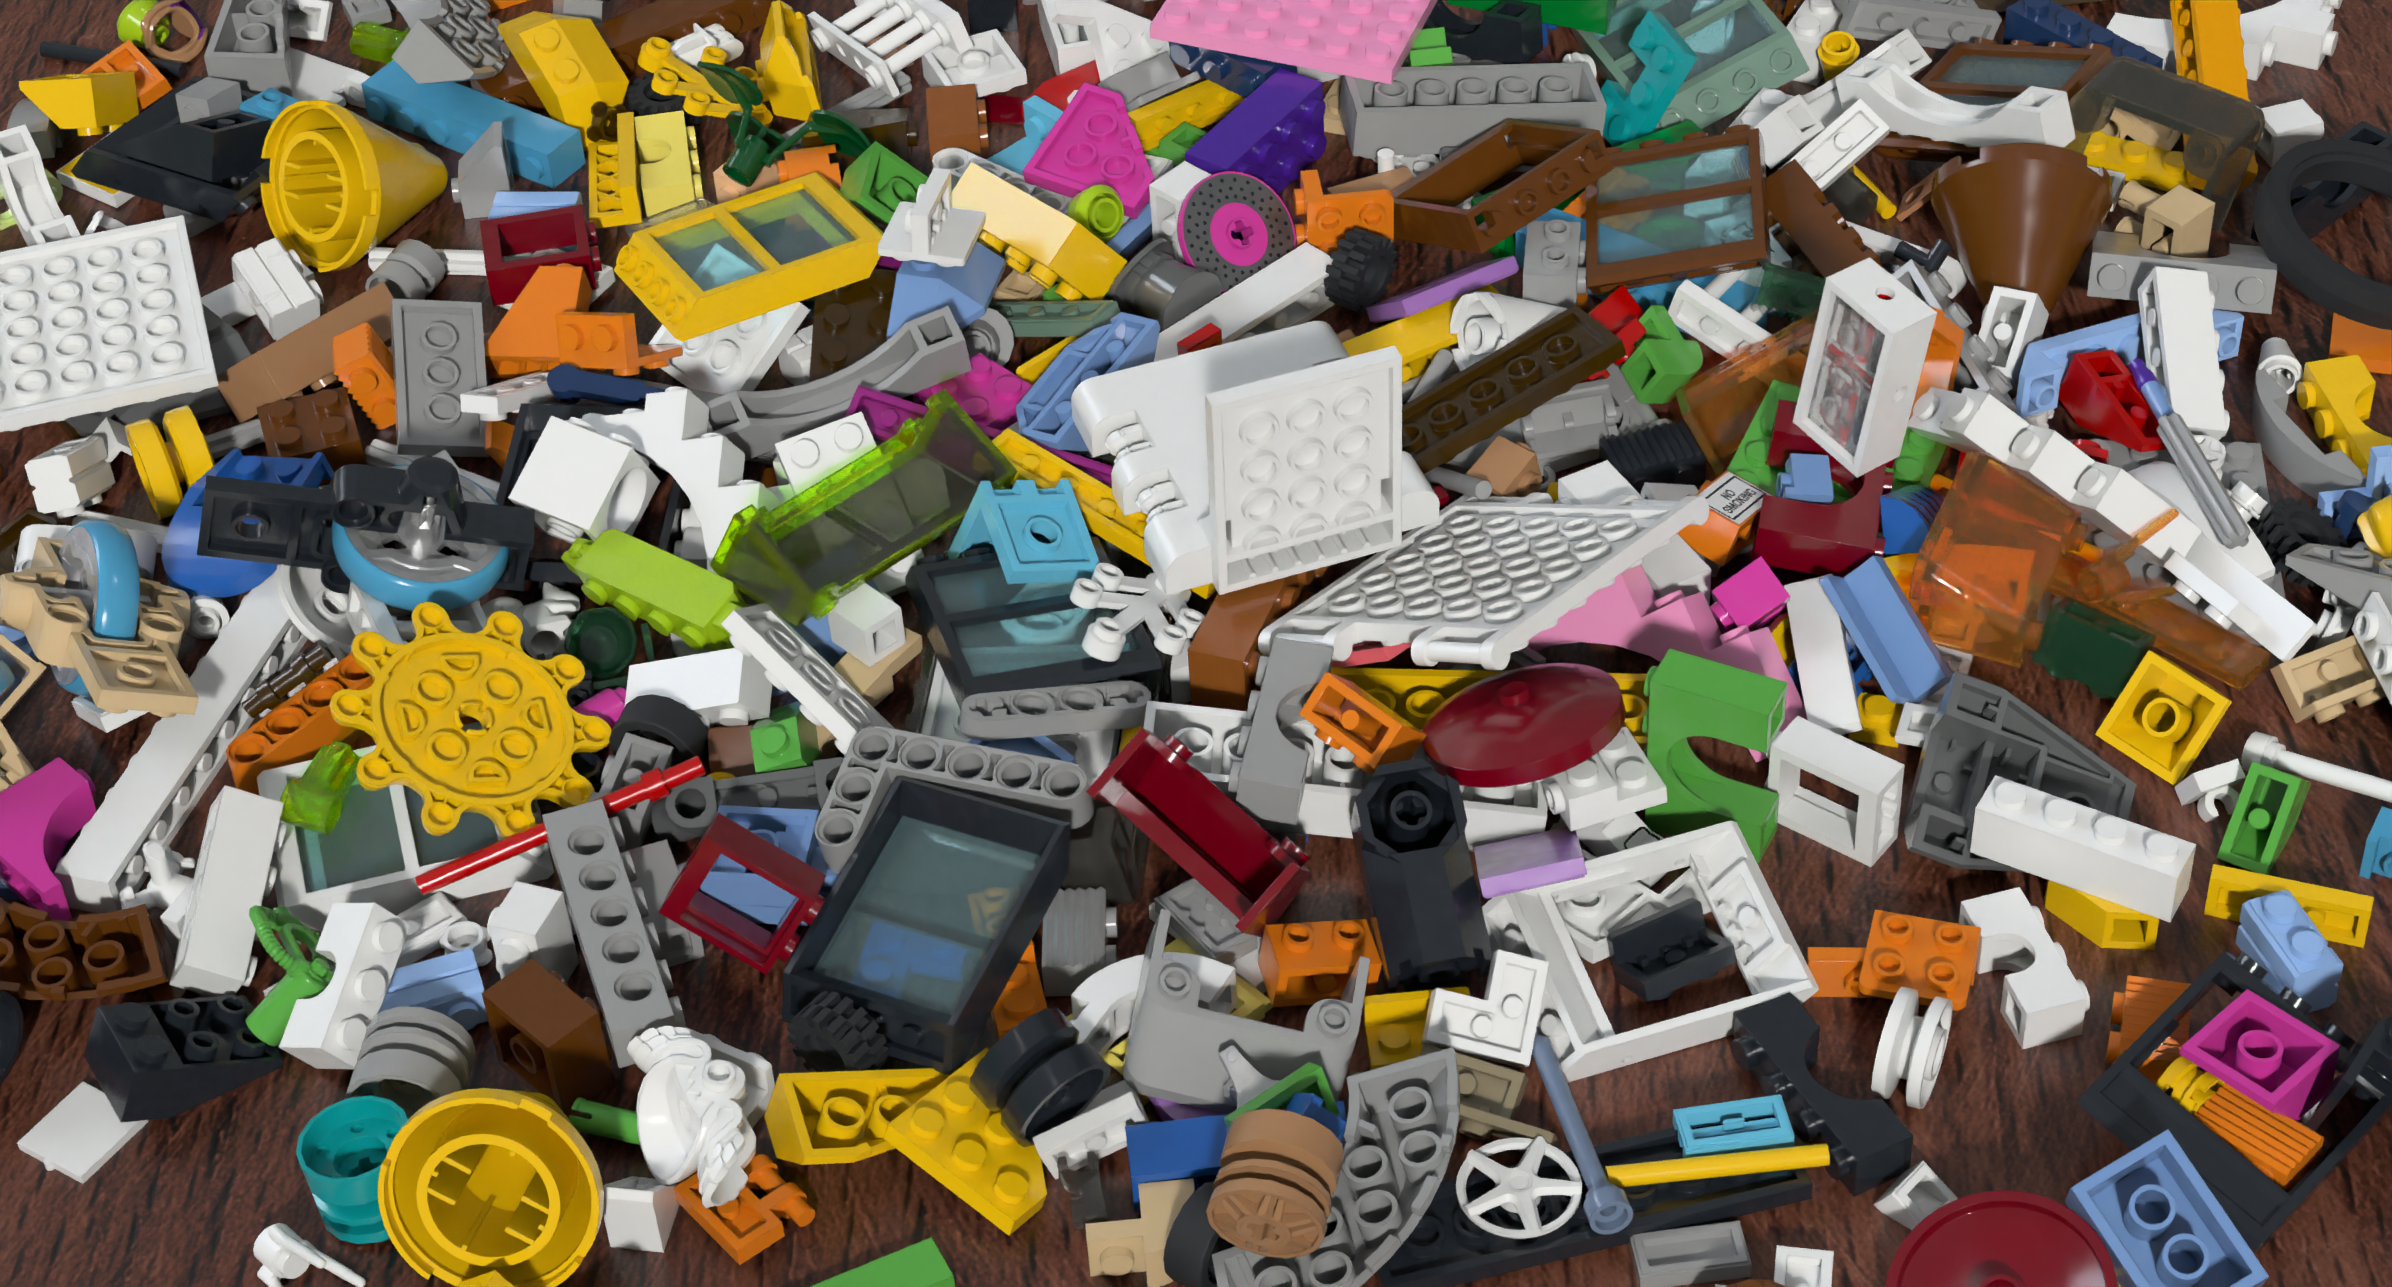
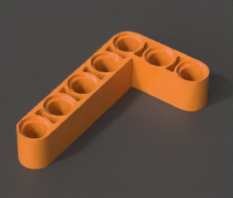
[226,640,479,796]

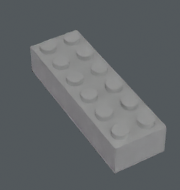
[1339,62,1607,159]

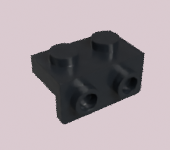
[1607,897,1737,1002]

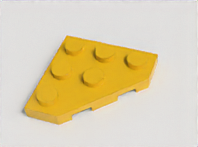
[883,1047,1047,1236]

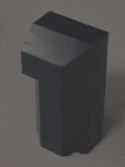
[1350,758,1492,993]

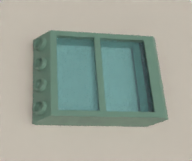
[1570,0,1810,133]

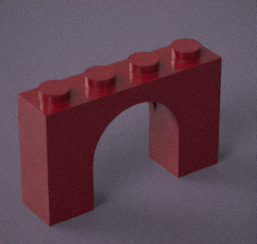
[1751,399,1895,578]

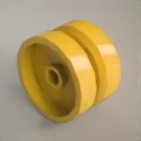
[125,405,215,520]

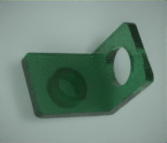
[593,623,655,692]

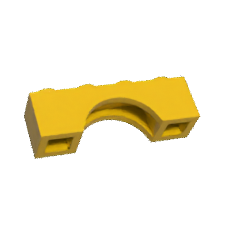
[2297,354,2392,477]

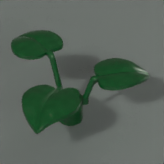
[697,61,871,187]

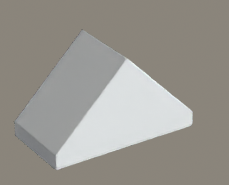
[603,1176,683,1253]

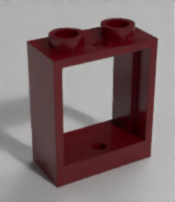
[480,205,602,306]
[658,813,826,975]

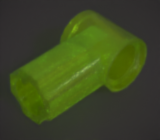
[349,21,410,65]
[280,740,361,836]

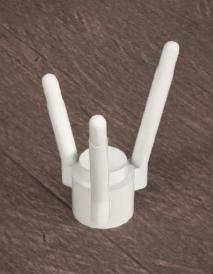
[253,1223,366,1287]

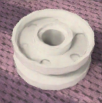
[1871,987,1953,1109]

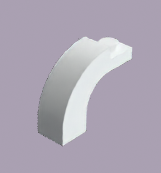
[1070,952,1237,1057]

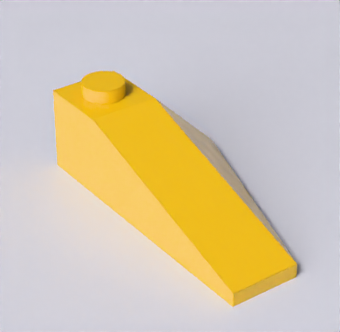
[764,1068,950,1165]

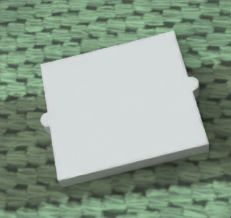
[17,1082,148,1184]

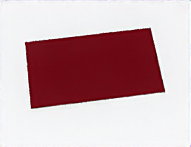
[977,94,1026,125]

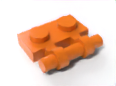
[674,1152,815,1265]

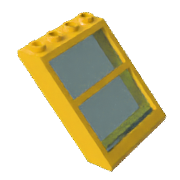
[613,172,884,342]

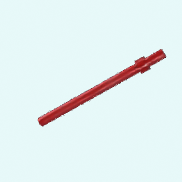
[415,756,706,896]

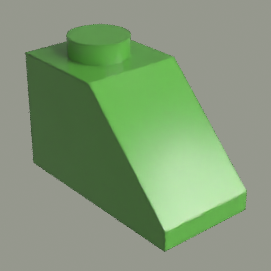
[750,701,820,774]
[2216,761,2311,875]

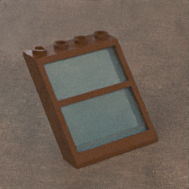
[1871,38,2125,164]
[1586,124,1771,295]

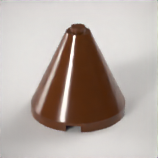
[1931,143,2112,317]

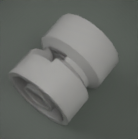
[365,239,445,300]

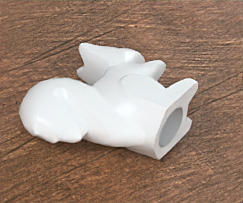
[481,582,581,660]

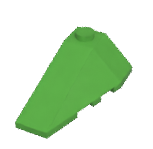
[840,141,1006,258]

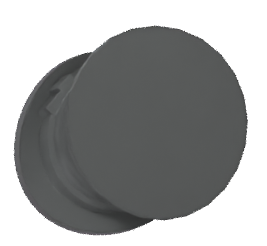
[1108,238,1222,333]

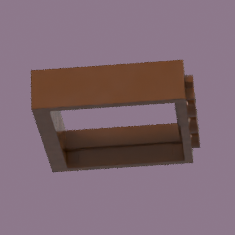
[1392,119,1614,254]

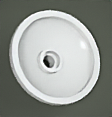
[276,564,407,656]

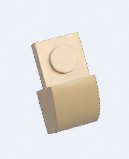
[1085,1178,1195,1287]

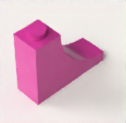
[0,757,97,921]

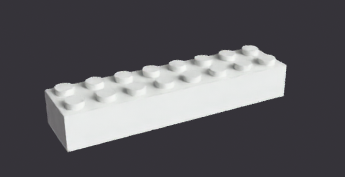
[1143,701,1548,852]

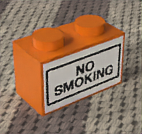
[1677,470,1775,567]

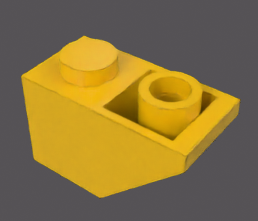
[2044,880,2159,950]

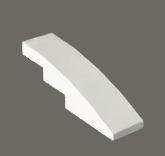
[1784,574,1862,735]

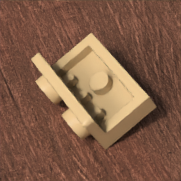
[2270,635,2386,724]

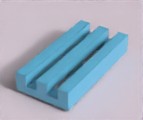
[1672,1094,1795,1158]

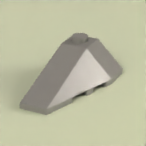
[2285,543,2392,616]

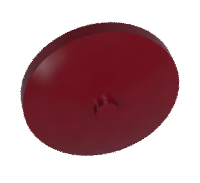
[1422,663,1626,788]
[1885,1190,2119,1287]

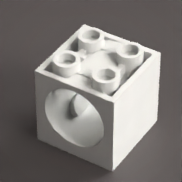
[508,416,660,544]

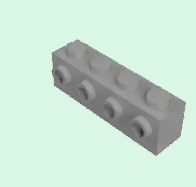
[1892,259,2017,411]

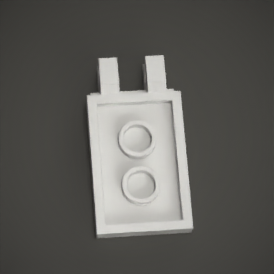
[290,47,371,108]

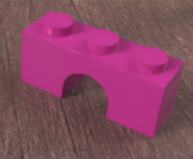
[1710,556,1791,634]

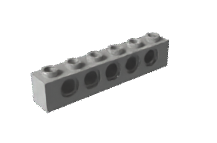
[542,799,686,1068]

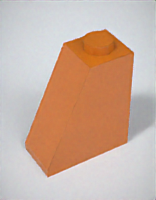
[484,263,592,378]

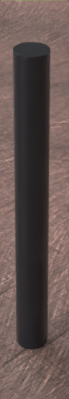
[39,41,188,79]

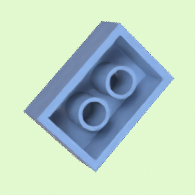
[2065,1129,2269,1287]

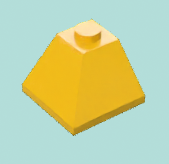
[2095,650,2232,786]

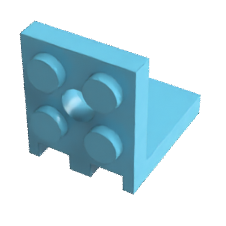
[947,479,1100,584]

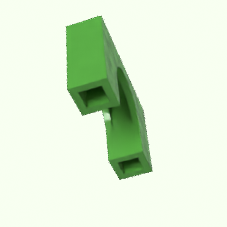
[1642,648,1787,863]

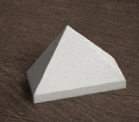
[287,0,333,42]

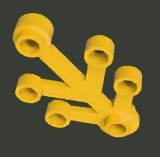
[638,37,773,127]

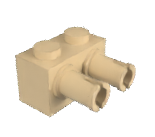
[2114,180,2215,258]

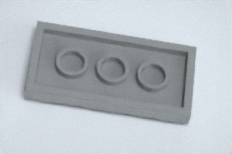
[390,299,489,457]

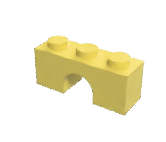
[634,110,704,223]

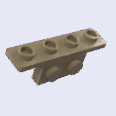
[1349,1043,1562,1154]

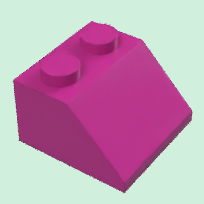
[2180,989,2341,1120]

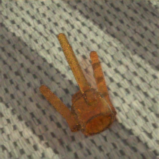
[2077,509,2179,609]

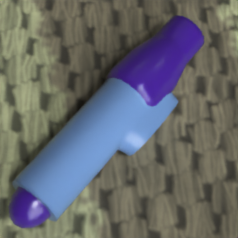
[2129,358,2175,420]

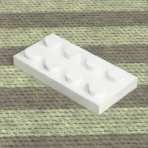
[774,411,925,597]
[721,602,895,755]

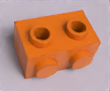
[1299,671,1427,775]
[1258,919,1382,1007]

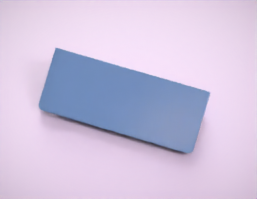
[1819,555,1952,704]

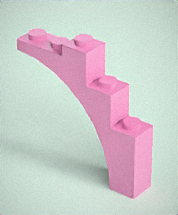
[1527,564,1807,762]

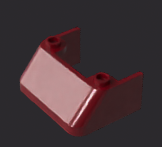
[1086,728,1311,938]

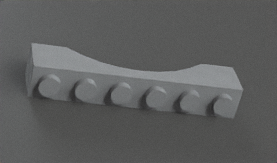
[705,306,972,461]

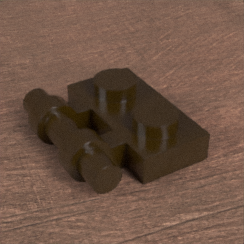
[242,641,346,719]

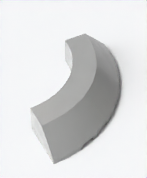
[390,0,510,84]
[1212,1047,1460,1287]

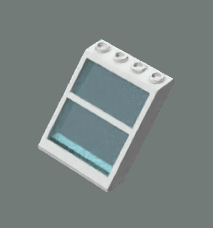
[257,722,554,932]

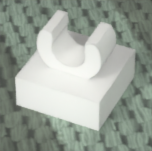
[2174,759,2246,822]

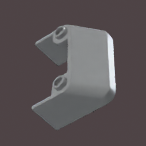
[1123,909,1371,1114]

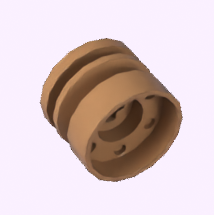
[1206,1109,1344,1258]

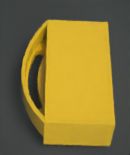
[952,162,1128,301]

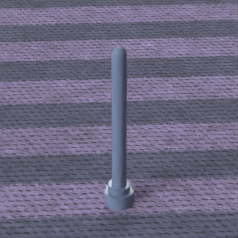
[1532,1035,1633,1235]

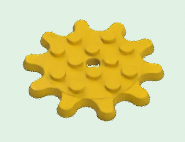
[330,602,612,839]

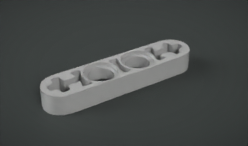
[960,681,1151,741]

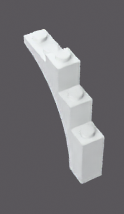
[2107,0,2343,81]
[565,386,782,606]
[1907,386,2202,567]

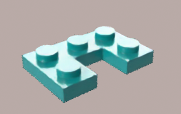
[1601,9,1698,147]

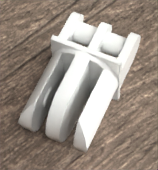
[670,23,744,73]

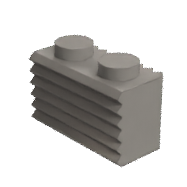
[1042,886,1118,997]

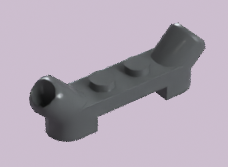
[652,757,844,845]

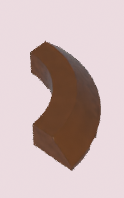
[0,897,170,1000]

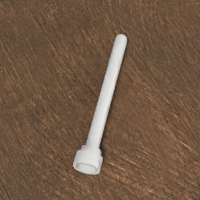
[2242,731,2392,803]

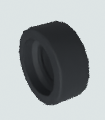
[609,694,708,767]
[1163,1182,1235,1287]

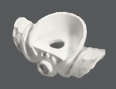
[627,1026,756,1208]

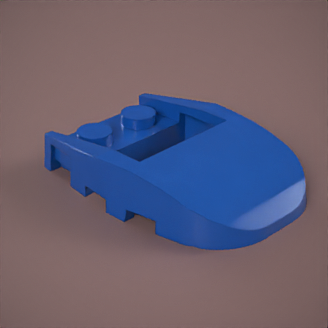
[162,448,335,597]

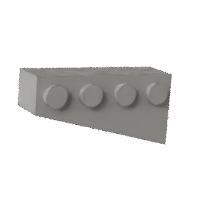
[204,0,293,97]

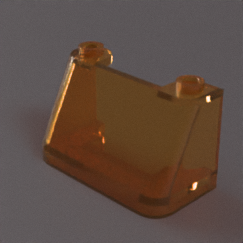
[1909,449,2088,668]

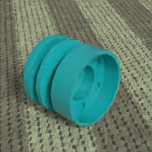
[296,1095,408,1244]

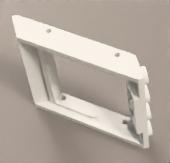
[1482,820,1819,1083]

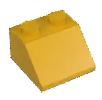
[19,71,139,136]

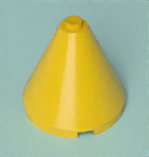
[260,100,448,272]
[378,1088,604,1287]

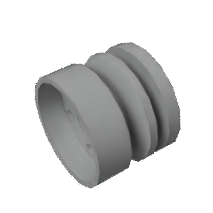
[344,1006,476,1119]

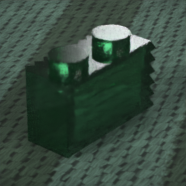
[1750,262,1826,327]

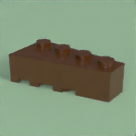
[1766,159,1883,290]

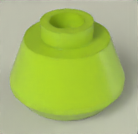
[117,0,169,49]
[1068,184,1124,243]

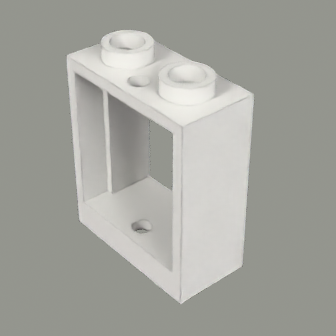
[1764,716,1905,867]

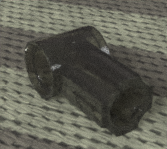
[1823,166,1878,224]

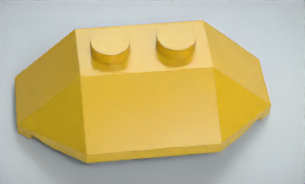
[755,0,823,121]
[498,11,629,151]

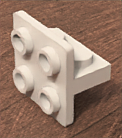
[878,167,985,267]

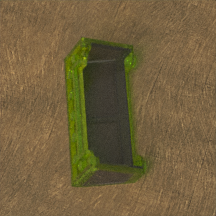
[710,389,1018,626]

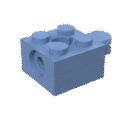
[700,805,839,926]

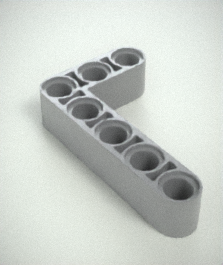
[814,726,1095,875]

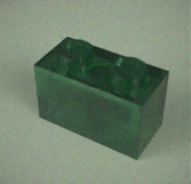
[2031,596,2157,700]

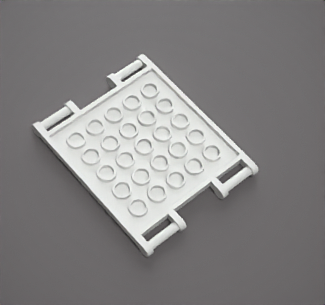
[1258,492,1709,670]

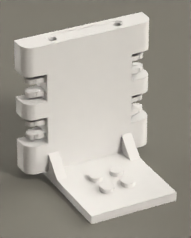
[1071,321,1440,595]

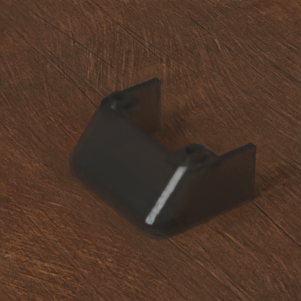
[2064,56,2265,233]

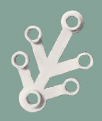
[1070,563,1205,662]

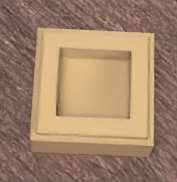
[993,270,1047,302]

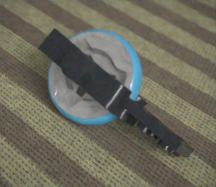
[197,456,535,617]

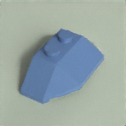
[887,241,1006,340]
[1016,312,1160,452]

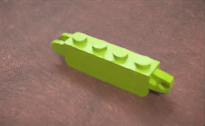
[561,528,749,652]

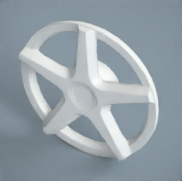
[1456,1136,1582,1239]

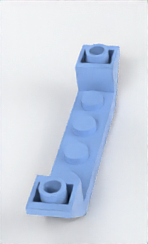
[2014,309,2244,418]

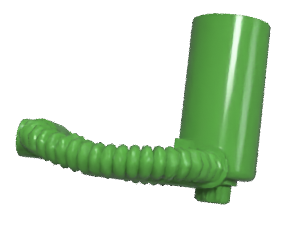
[246,905,336,1046]

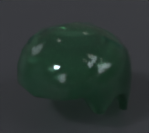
[564,607,639,679]

